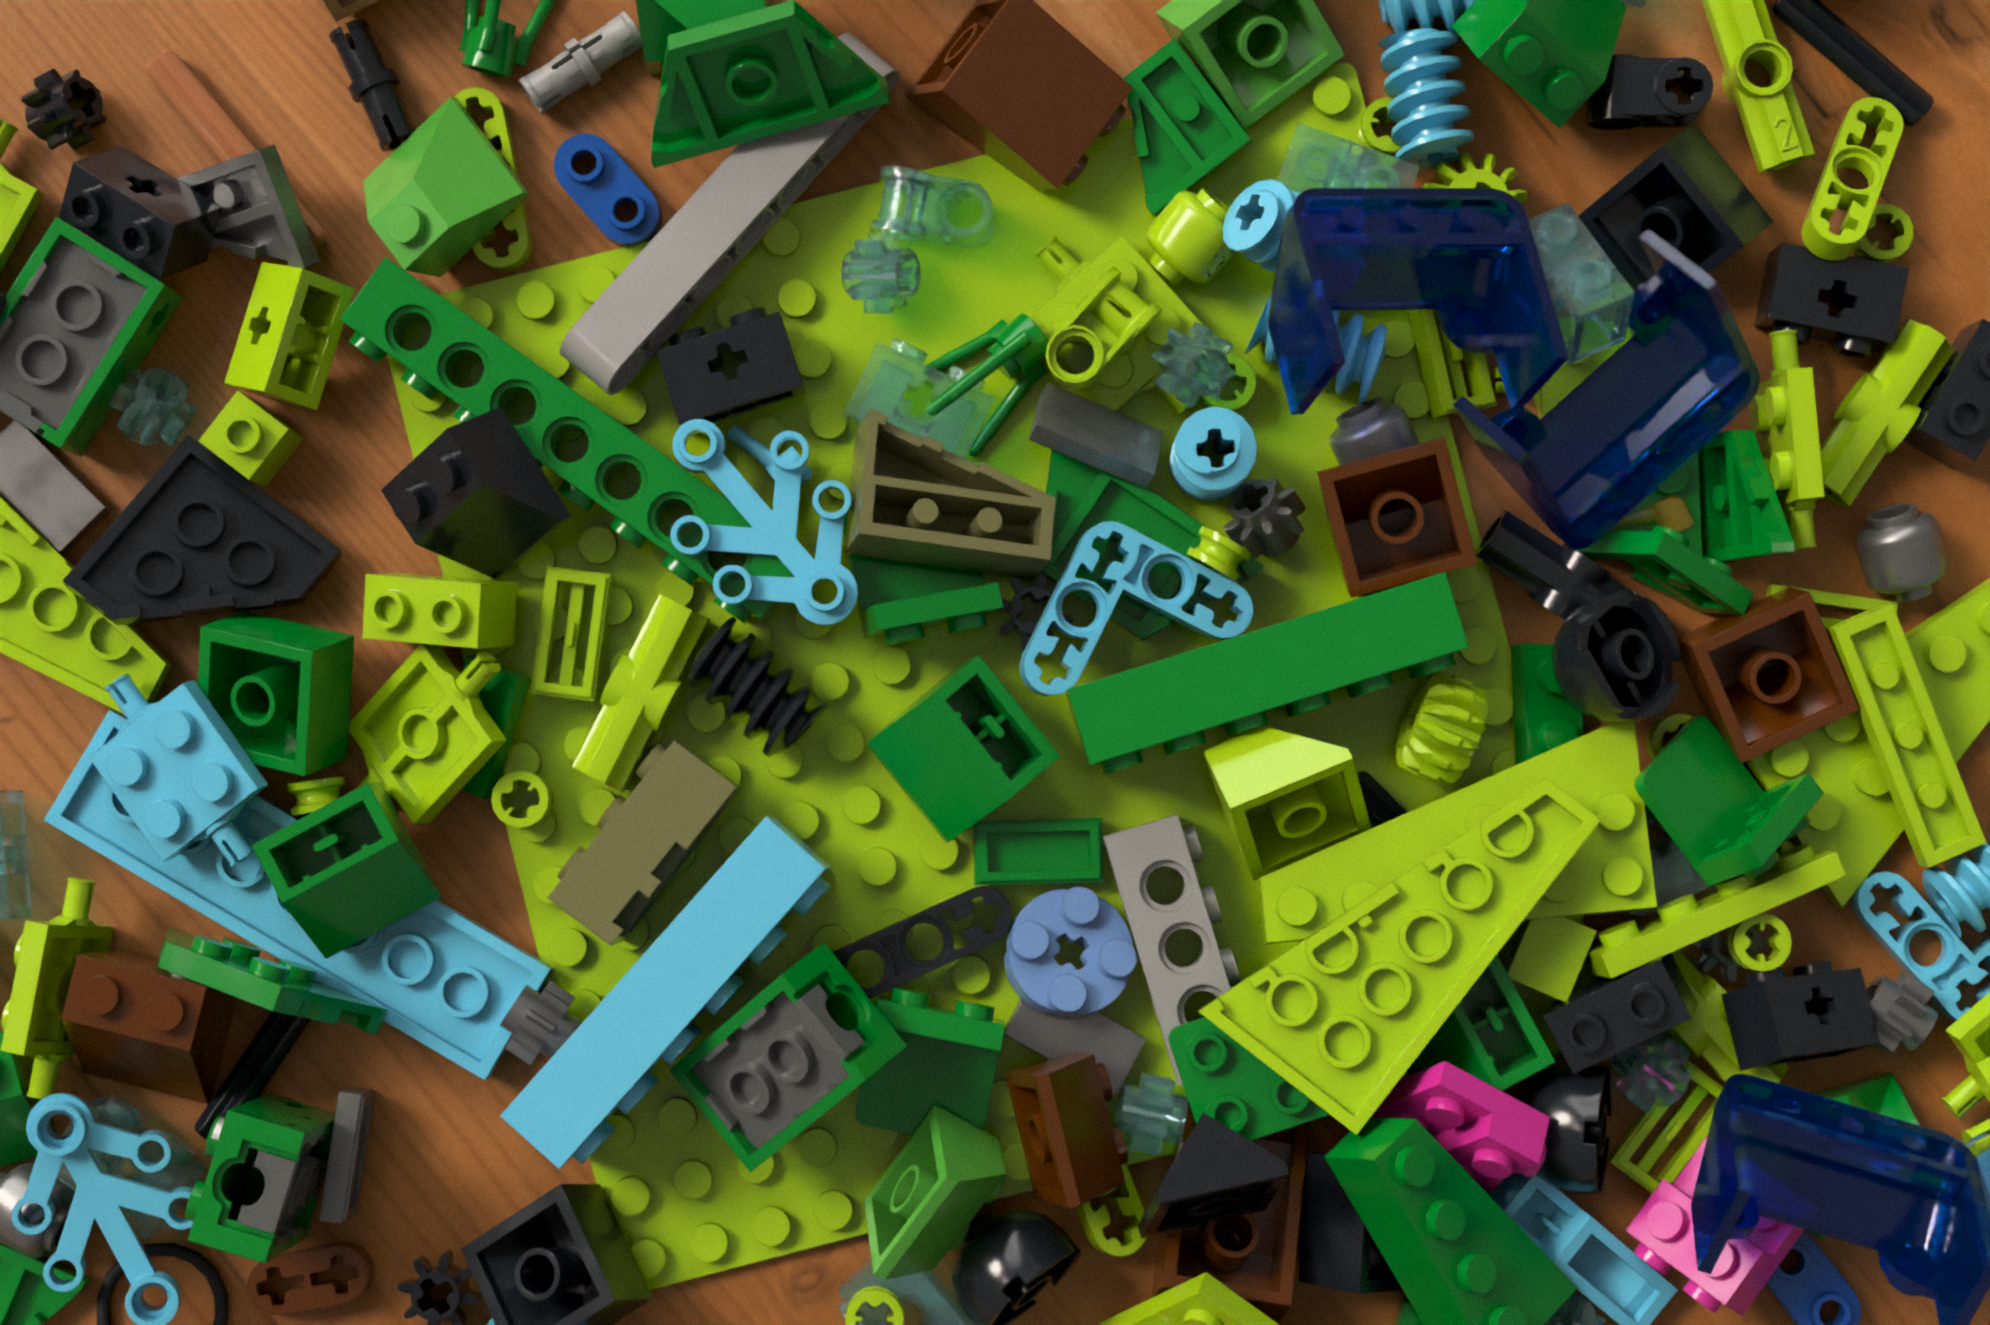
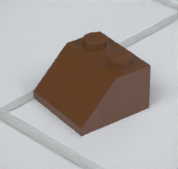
[1317,437,1478,598]
[1677,587,1860,763]
[1004,1052,1128,1208]

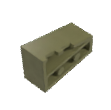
[844,408,1056,580]
[547,740,741,946]

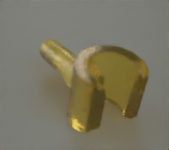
[1598,495,1693,532]

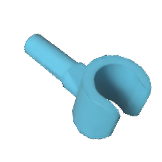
[727,425,813,485]

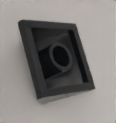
[1138,1112,1289,1238]

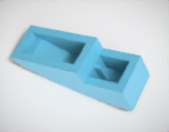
[1486,1173,1678,1325]

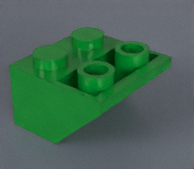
[865,655,1060,843]
[252,782,442,959]
[1407,955,1555,1091]

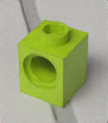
[198,390,304,488]
[1503,915,1597,1002]

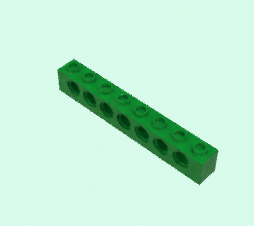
[340,257,794,624]

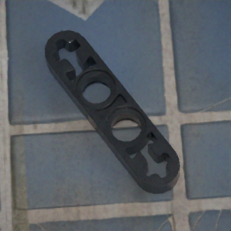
[832,886,1012,999]

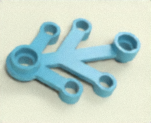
[670,419,858,625]
[11,1093,193,1325]

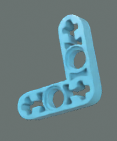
[1019,521,1253,697]
[1850,871,1990,1021]

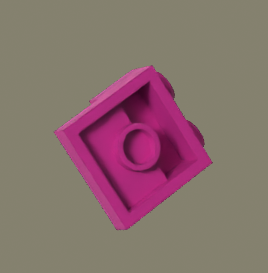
[1371,1061,1550,1191]
[1626,1132,1818,1316]

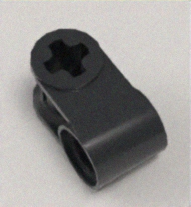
[1587,55,1713,130]

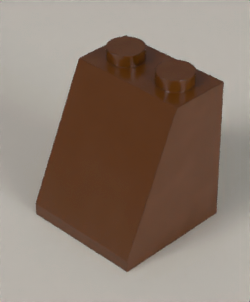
[905,0,1133,190]
[61,948,238,1104]

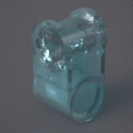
[870,166,996,248]

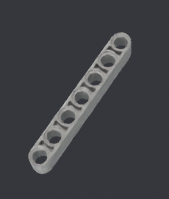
[560,32,899,395]

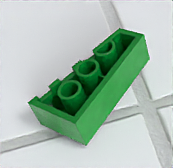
[1324,1117,1578,1325]

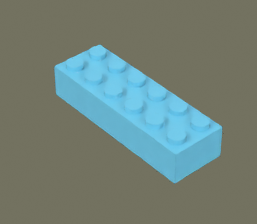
[500,816,831,1169]

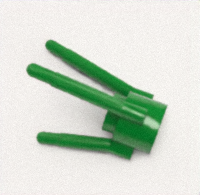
[459,0,556,78]
[921,313,1049,457]

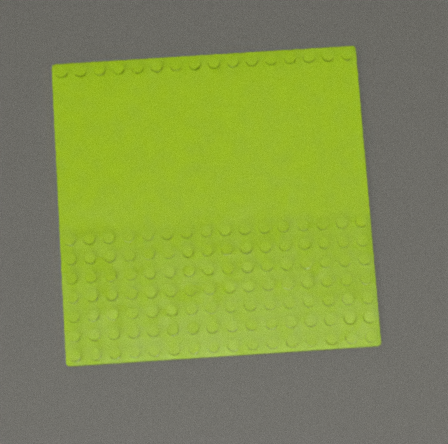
[387,63,1598,1290]

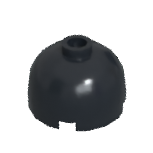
[1552,590,1681,723]
[1525,1064,1612,1194]
[952,1210,1082,1325]

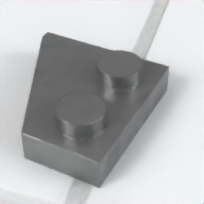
[176,144,320,268]

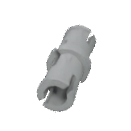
[519,11,643,115]

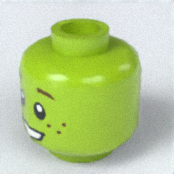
[1147,188,1236,285]

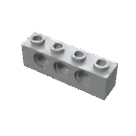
[1102,814,1241,1086]

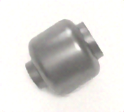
[1329,398,1420,465]
[1855,503,1949,602]
[0,1162,76,1259]

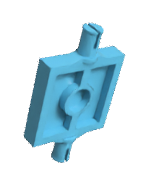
[89,674,268,868]

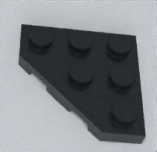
[63,435,342,625]

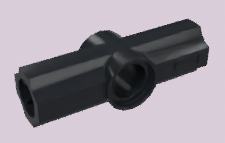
[1475,509,1667,620]

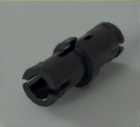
[329,19,416,152]

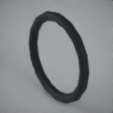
[97,1243,228,1325]

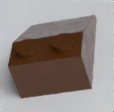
[1151,1098,1310,1323]

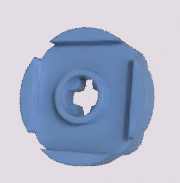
[1004,887,1137,1019]

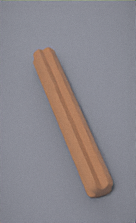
[146,49,328,251]

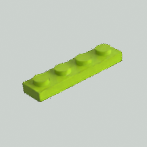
[1825,603,1987,868]
[1586,844,1847,979]

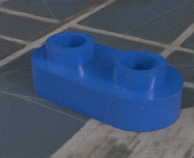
[554,134,661,247]
[1765,1231,1861,1325]

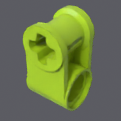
[1045,266,1162,390]

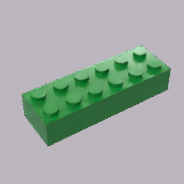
[1065,572,1469,774]

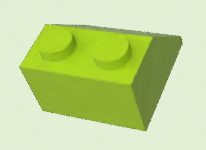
[1203,726,1372,881]

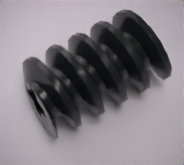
[686,616,829,758]

